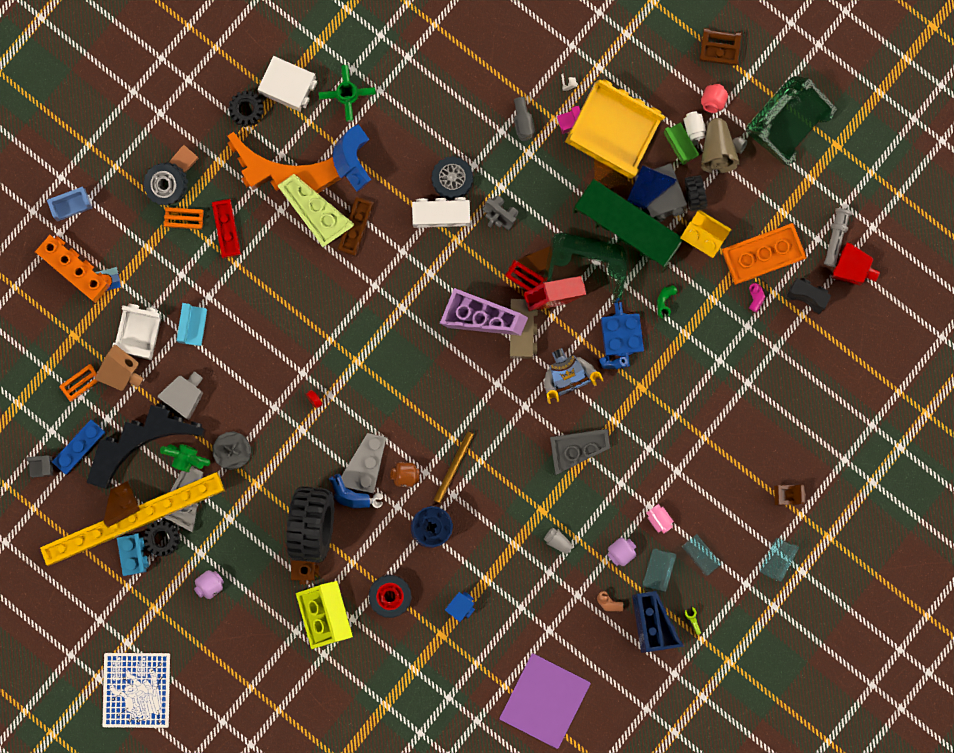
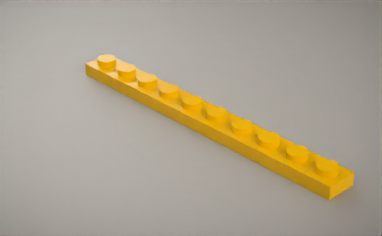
[40,472,225,566]

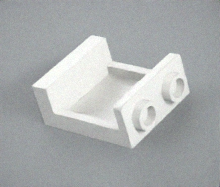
[112,304,162,360]

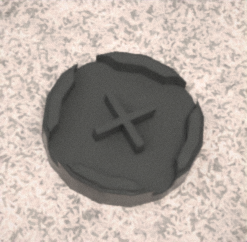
[212,432,251,470]

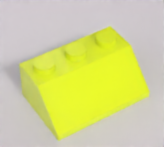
[296,581,353,649]

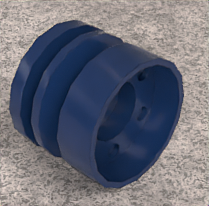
[410,506,453,548]

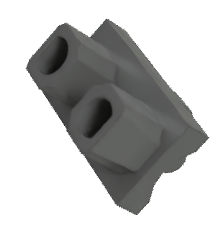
[482,195,518,231]

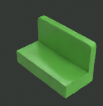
[664,122,699,165]

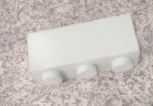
[412,197,470,228]

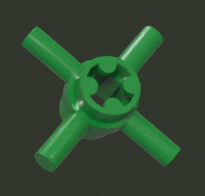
[319,65,376,122]
[160,444,210,473]

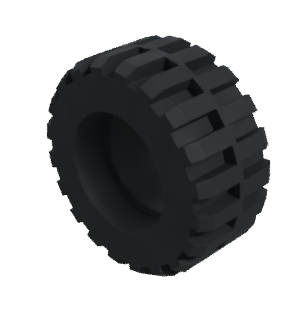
[286,486,334,563]

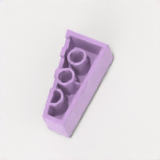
[440,288,528,336]

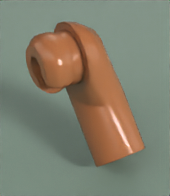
[597,591,623,611]

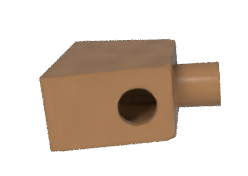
[95,344,144,391]

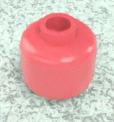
[701,84,728,113]

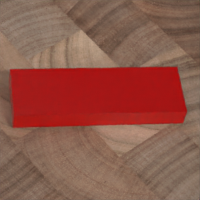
[212,199,241,259]

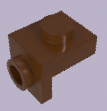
[774,485,806,505]

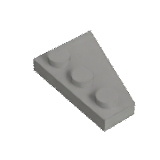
[341,433,386,494]
[164,467,203,532]

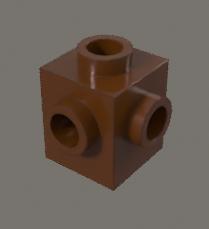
[291,560,319,585]

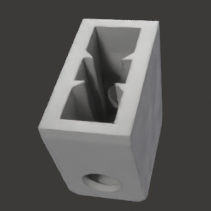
[158,372,203,420]

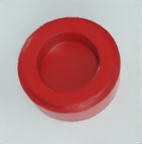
[305,390,322,409]

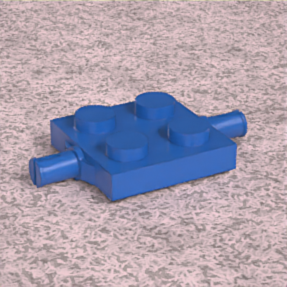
[601,302,644,368]

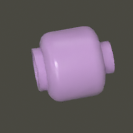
[607,538,636,566]
[194,570,224,599]

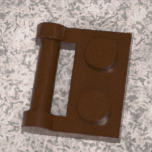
[699,28,741,66]

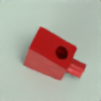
[831,242,880,285]

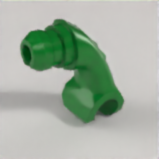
[657,285,677,319]

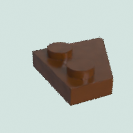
[103,481,140,528]

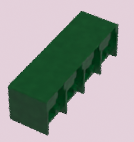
[573,179,684,273]

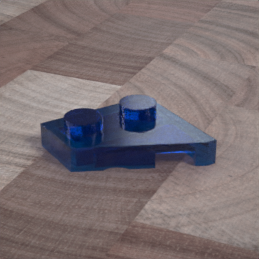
[628,166,677,208]

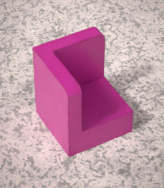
[557,106,580,134]

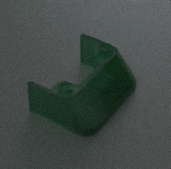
[542,232,627,303]

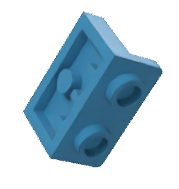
[117,533,149,576]

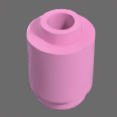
[646,504,674,534]

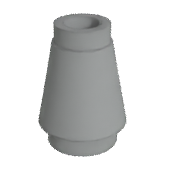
[544,527,573,554]

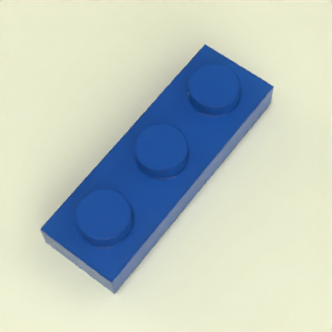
[52,420,106,475]

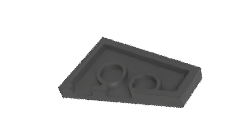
[550,429,610,475]

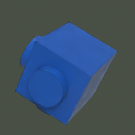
[445,591,475,622]

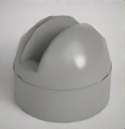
[733,137,747,154]

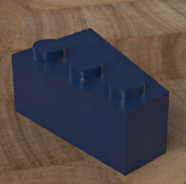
[632,591,684,653]

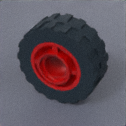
[369,575,411,618]

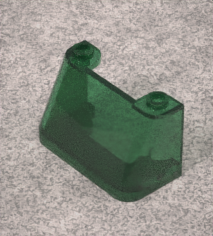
[746,76,837,166]

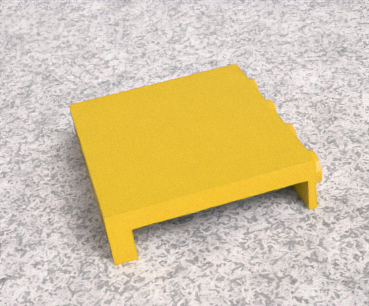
[565,79,665,178]

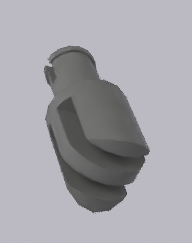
[514,97,535,142]

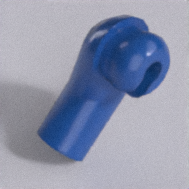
[599,356,627,370]

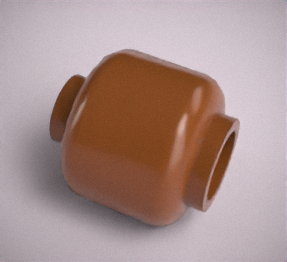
[390,462,420,488]

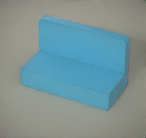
[176,303,207,346]

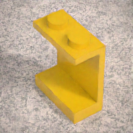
[681,210,731,258]

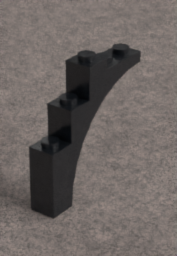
[87,403,206,489]

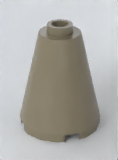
[701,118,739,173]

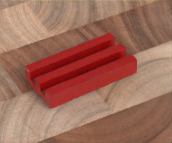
[504,260,547,291]

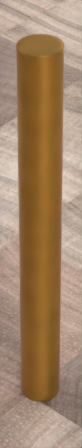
[434,431,474,503]

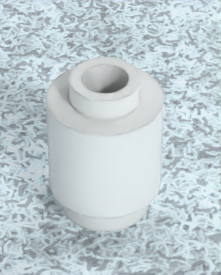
[683,111,706,141]

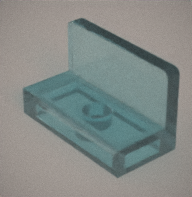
[682,534,721,576]
[759,538,799,582]
[643,549,677,592]

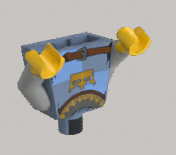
[544,349,603,404]

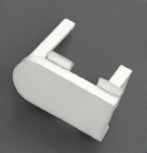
[561,74,578,91]

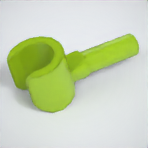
[685,607,701,635]

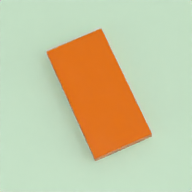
[721,223,807,285]

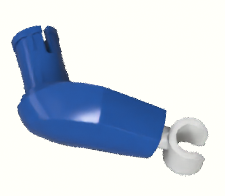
[329,474,383,508]

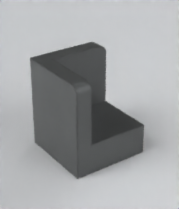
[26,456,53,478]

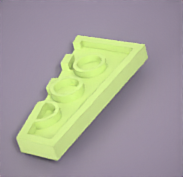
[278,174,354,247]

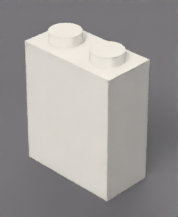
[258,56,317,112]

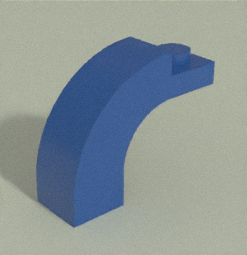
[333,124,371,192]

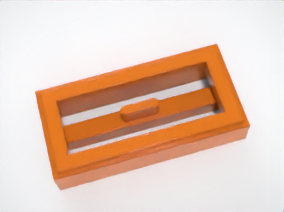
[164,207,204,230]
[59,364,100,402]

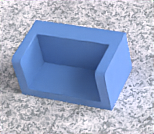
[47,187,93,222]

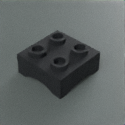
[786,278,831,314]

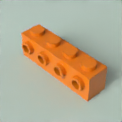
[35,235,110,303]

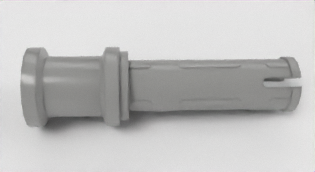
[824,208,852,267]

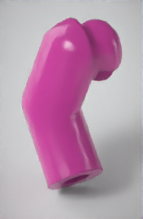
[749,283,765,313]

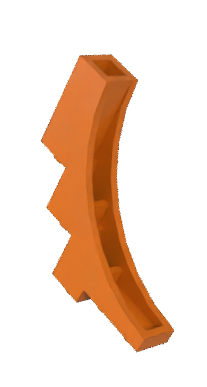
[227,132,344,194]

